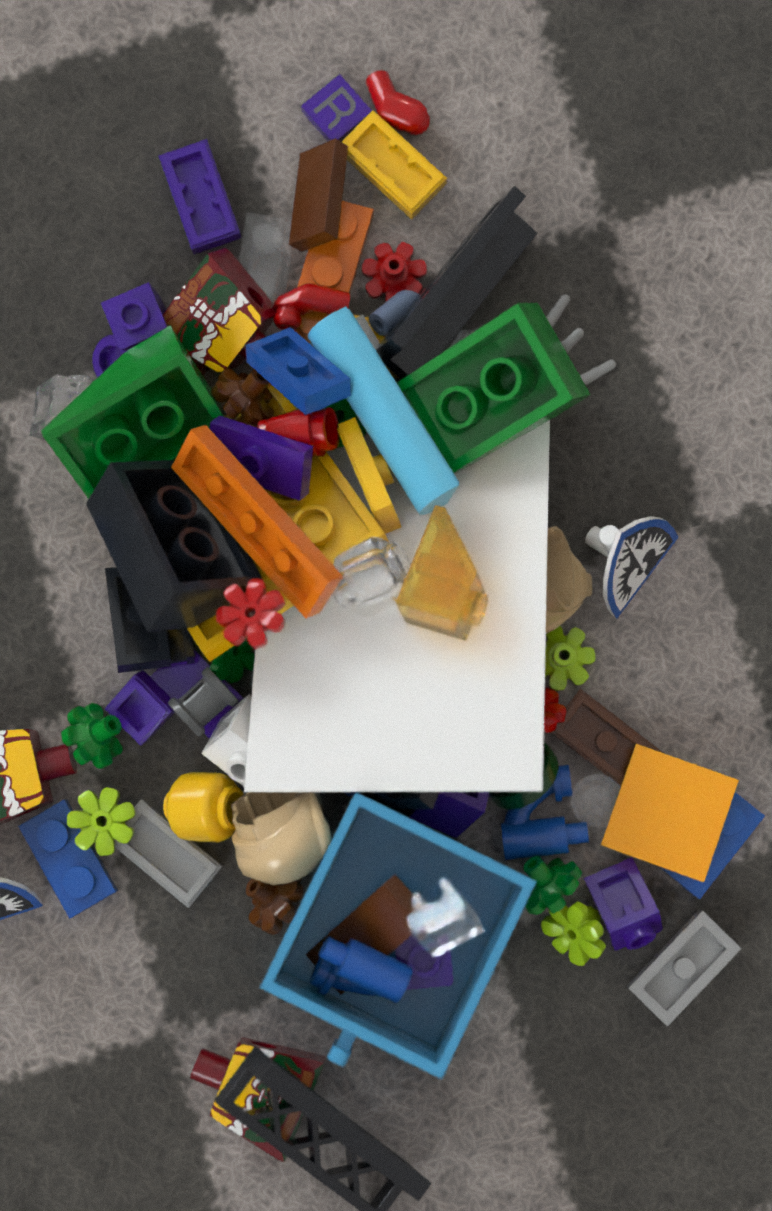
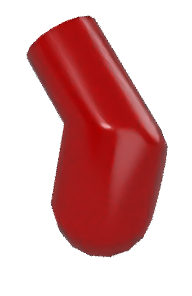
[273,283,350,331]

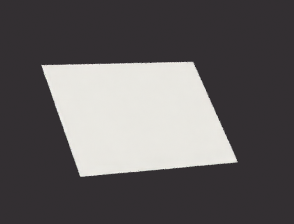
[244,420,550,792]

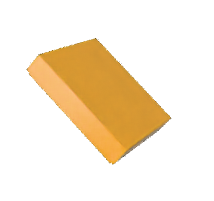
[600,744,739,883]

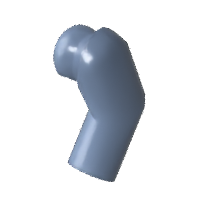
[369,290,420,336]

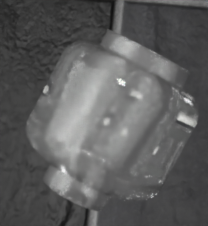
[332,536,414,617]

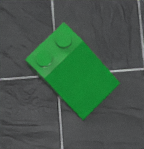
[397,302,591,474]
[41,325,227,499]

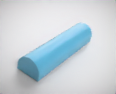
[308,307,459,515]

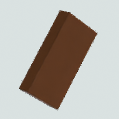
[289,138,348,252]

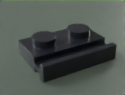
[105,567,195,673]

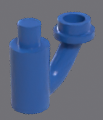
[501,765,589,860]
[309,937,413,1004]

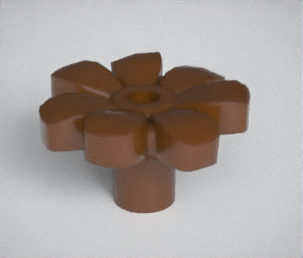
[211,368,274,426]
[245,878,303,935]

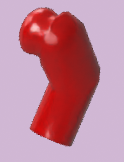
[365,70,430,135]

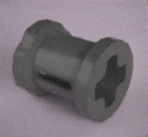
[167,667,239,738]

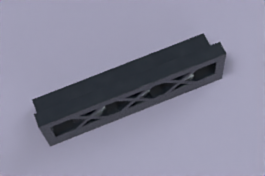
[375,186,538,379]
[214,1046,431,1211]

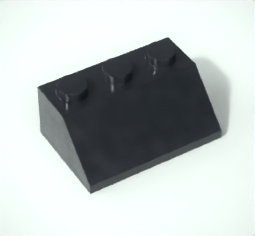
[86,460,264,632]

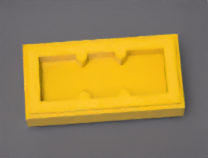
[342,110,447,220]
[337,417,402,534]

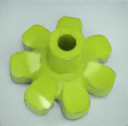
[545,626,595,691]
[67,787,136,856]
[541,901,606,966]

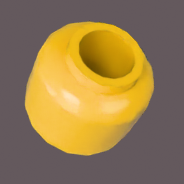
[163,772,244,843]

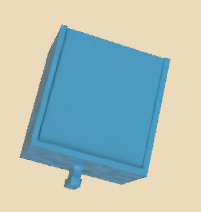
[260,792,536,1079]

